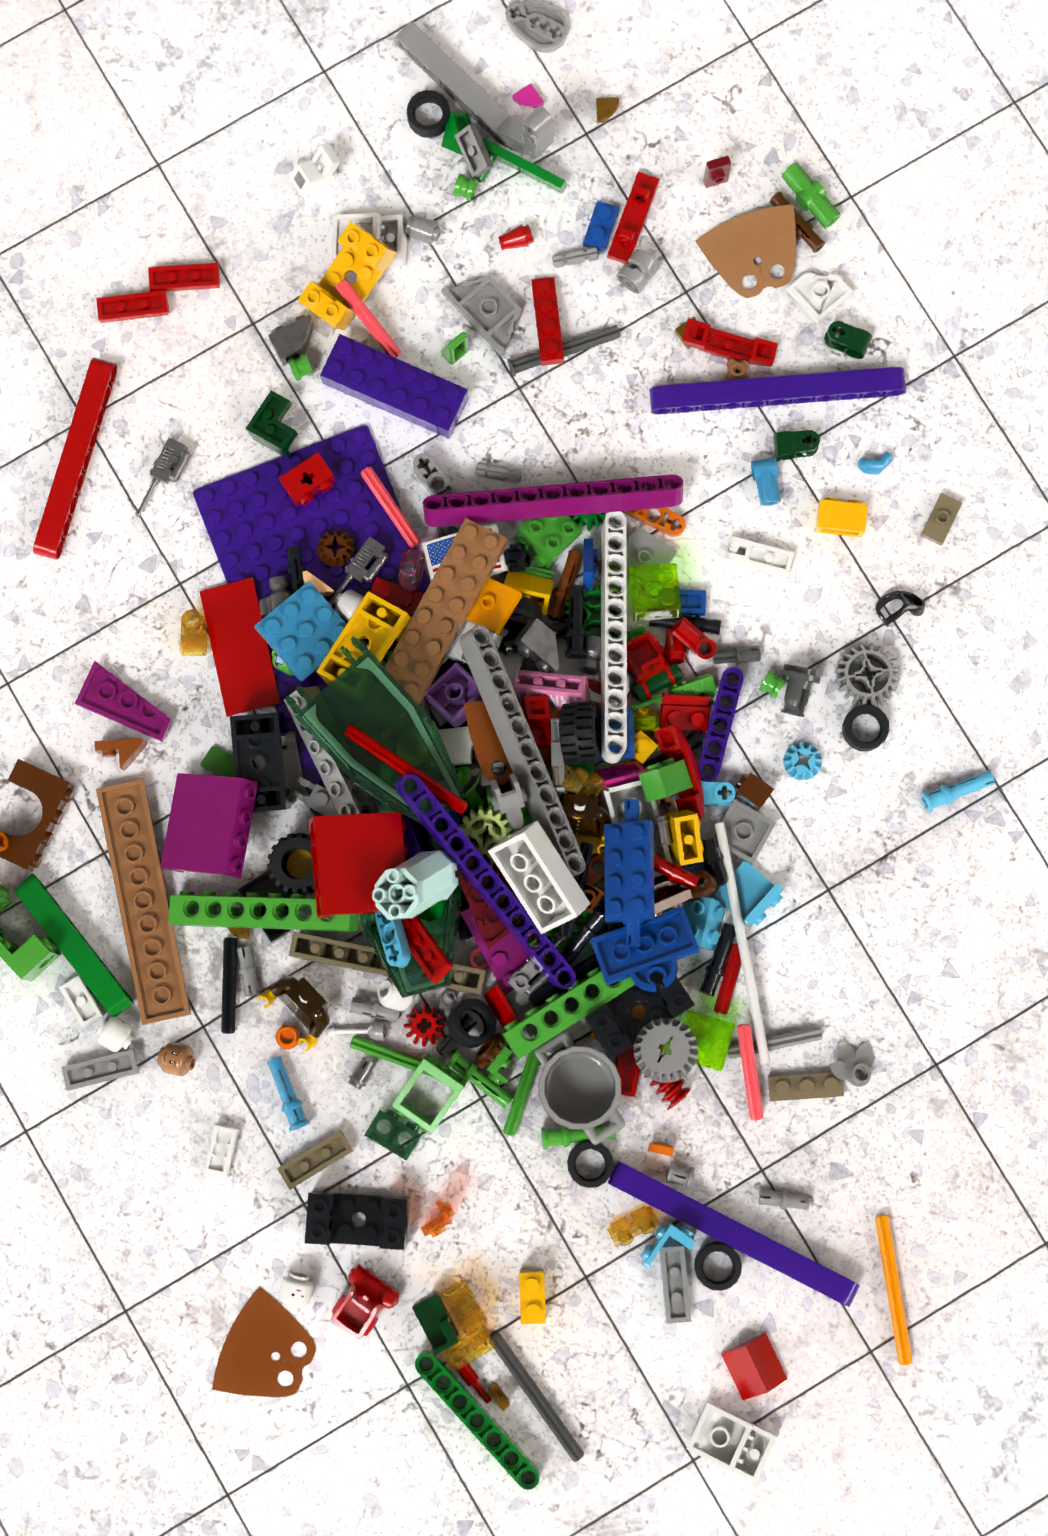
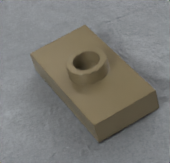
[920,493,962,546]

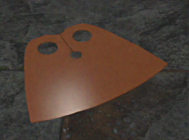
[464,700,560,785]
[212,1287,316,1397]

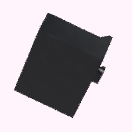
[238,870,308,944]

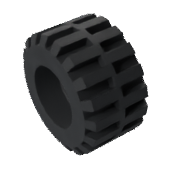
[559,702,601,765]
[267,833,315,895]

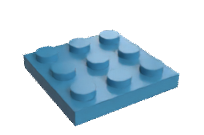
[254,581,347,682]

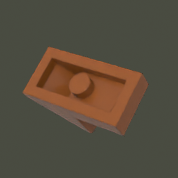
[94,738,147,771]

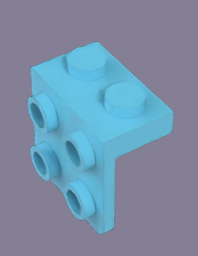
[715,861,784,928]
[665,897,725,951]
[640,1221,696,1269]

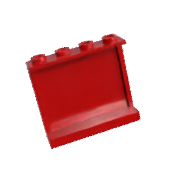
[309,812,408,919]

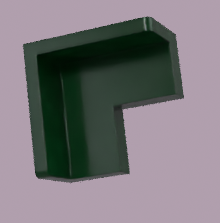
[245,390,298,460]
[412,1292,461,1356]

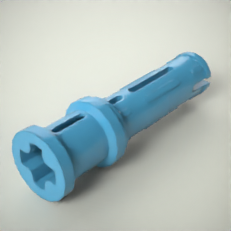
[267,1056,310,1132]

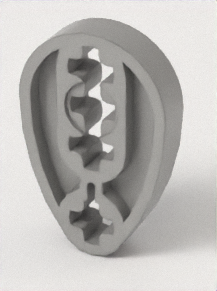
[505,2,568,53]

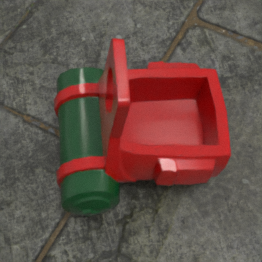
[627,632,683,702]

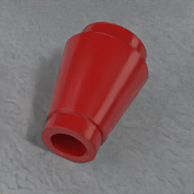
[498,224,534,250]
[663,628,687,665]

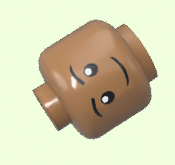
[157,1042,196,1076]

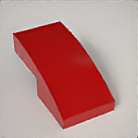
[523,695,551,748]

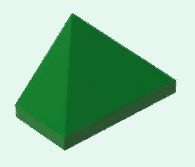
[441,112,471,156]

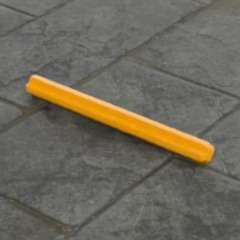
[875,1215,913,1365]

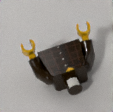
[560,793,611,854]
[257,976,330,1052]

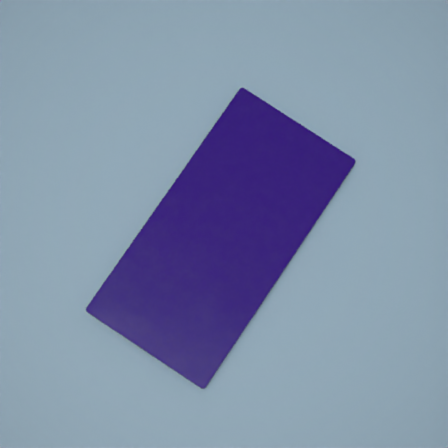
[193,425,463,816]

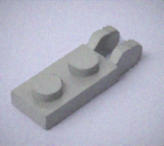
[289,776,339,816]

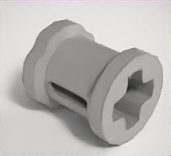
[666,1161,695,1189]

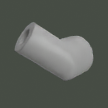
[438,990,457,1022]

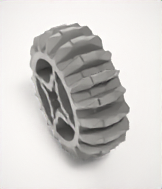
[834,643,900,706]

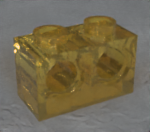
[441,1277,489,1336]

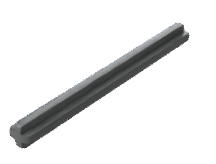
[489,1332,584,1462]

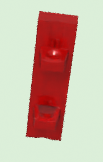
[607,171,660,264]

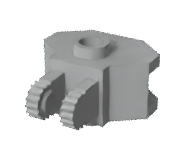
[490,773,528,830]

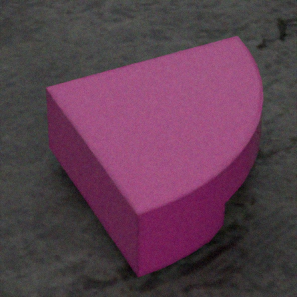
[512,84,544,108]

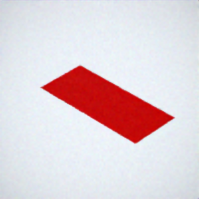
[199,577,280,717]

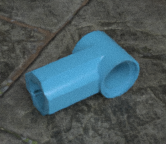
[751,457,781,507]

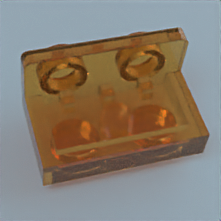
[421,1198,455,1238]

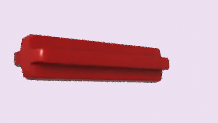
[714,944,742,1015]

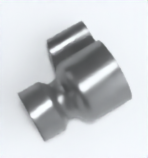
[259,576,292,617]
[580,636,601,676]

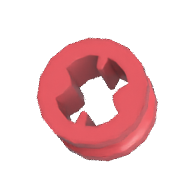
[470,948,489,970]

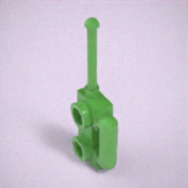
[631,673,717,711]

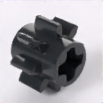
[504,543,532,572]

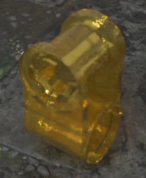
[180,609,207,656]

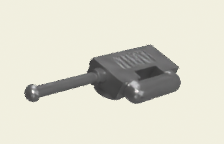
[135,438,190,517]
[328,537,388,606]
[507,923,578,996]

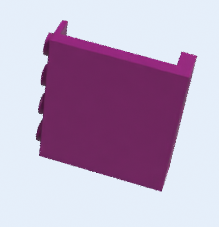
[160,773,258,879]

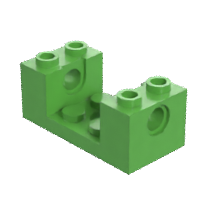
[0,885,60,982]

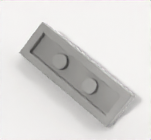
[61,1049,140,1091]
[659,1245,691,1324]

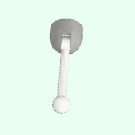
[327,1021,386,1041]

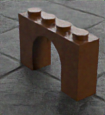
[0,759,75,872]

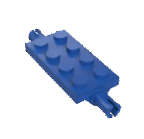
[604,799,655,947]

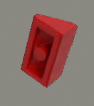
[484,985,521,1031]

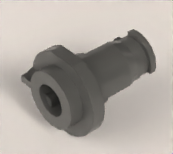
[781,664,821,717]

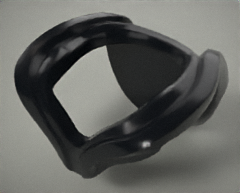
[875,591,925,627]

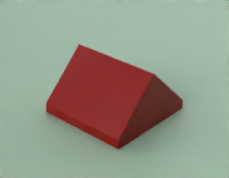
[721,1332,787,1400]

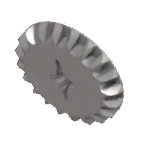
[634,1018,698,1083]

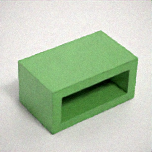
[639,758,693,803]

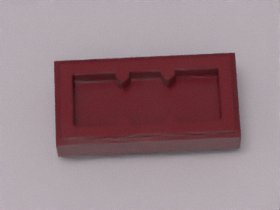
[703,156,731,188]

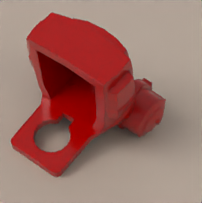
[331,1264,401,1339]

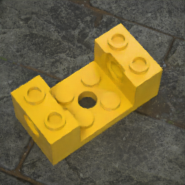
[298,221,397,331]
[316,591,411,705]

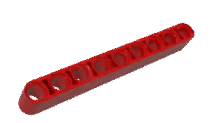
[33,357,117,560]

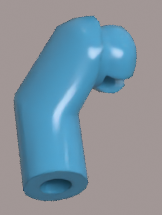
[858,452,894,475]

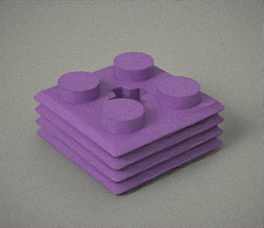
[424,662,483,728]

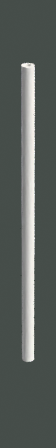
[715,822,770,1064]

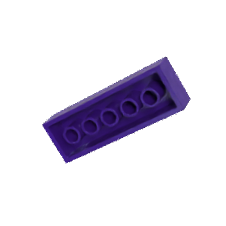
[320,334,469,439]

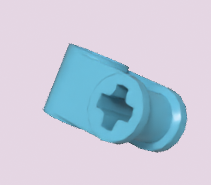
[701,781,736,807]

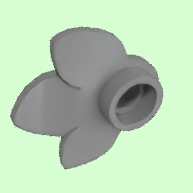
[830,1042,874,1087]

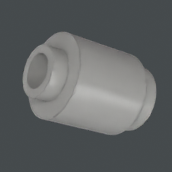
[405,215,441,245]

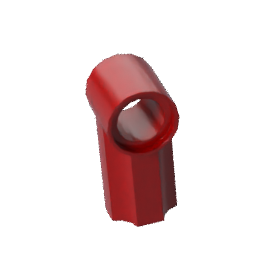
[670,617,717,660]

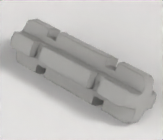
[552,246,598,268]
[475,462,522,483]

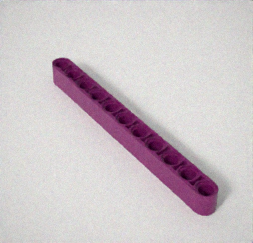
[423,474,683,527]

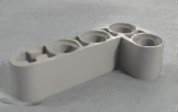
[413,453,487,532]

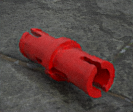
[654,854,700,891]

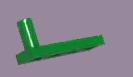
[471,138,567,194]

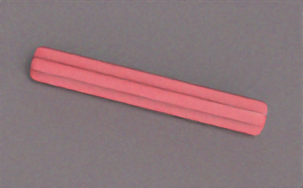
[335,279,401,358]
[361,466,421,548]
[737,1024,764,1120]

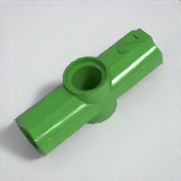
[781,162,841,229]

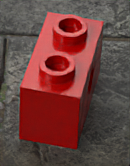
[278,452,336,507]

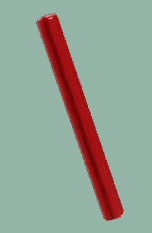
[345,725,468,814]

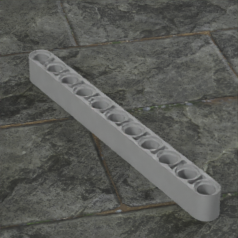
[460,625,585,877]

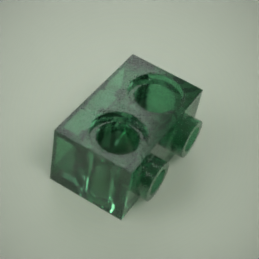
[364,1108,423,1161]

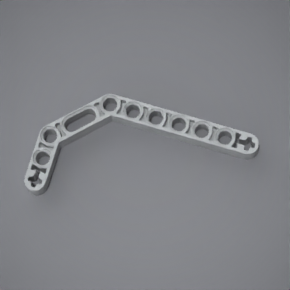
[394,22,554,158]

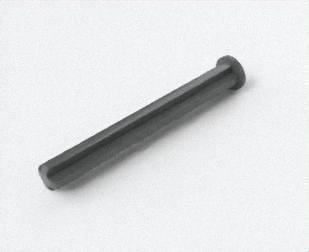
[507,325,621,377]

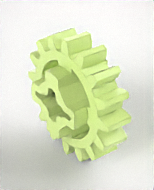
[459,806,512,859]

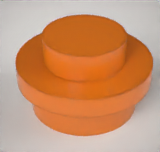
[275,1025,300,1049]

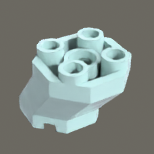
[372,850,458,920]

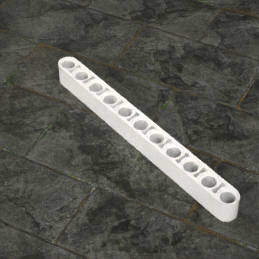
[601,511,627,764]

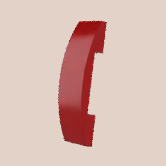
[682,318,778,367]
[655,724,704,819]

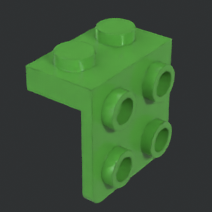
[514,516,583,570]

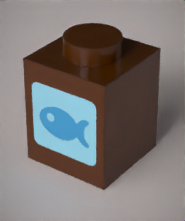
[735,772,774,811]

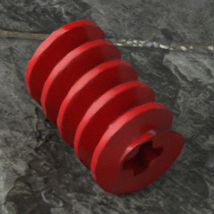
[639,1055,690,1110]

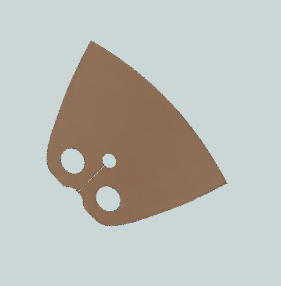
[696,204,796,298]

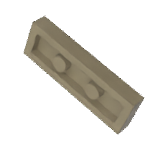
[768,1072,844,1101]
[277,1130,354,1190]

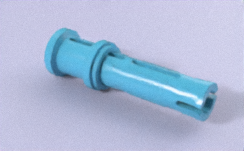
[920,770,995,813]

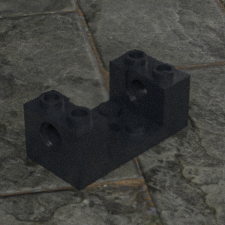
[230,712,291,812]
[584,973,695,1060]
[304,1191,410,1250]

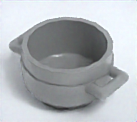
[534,1031,625,1145]

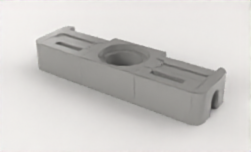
[550,718,568,795]

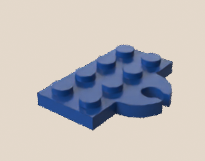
[590,906,700,992]

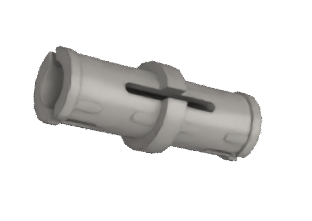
[237,946,260,997]
[349,997,400,1023]
[759,1189,810,1211]

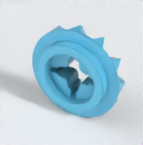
[783,742,822,780]

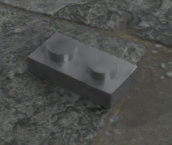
[454,124,494,178]

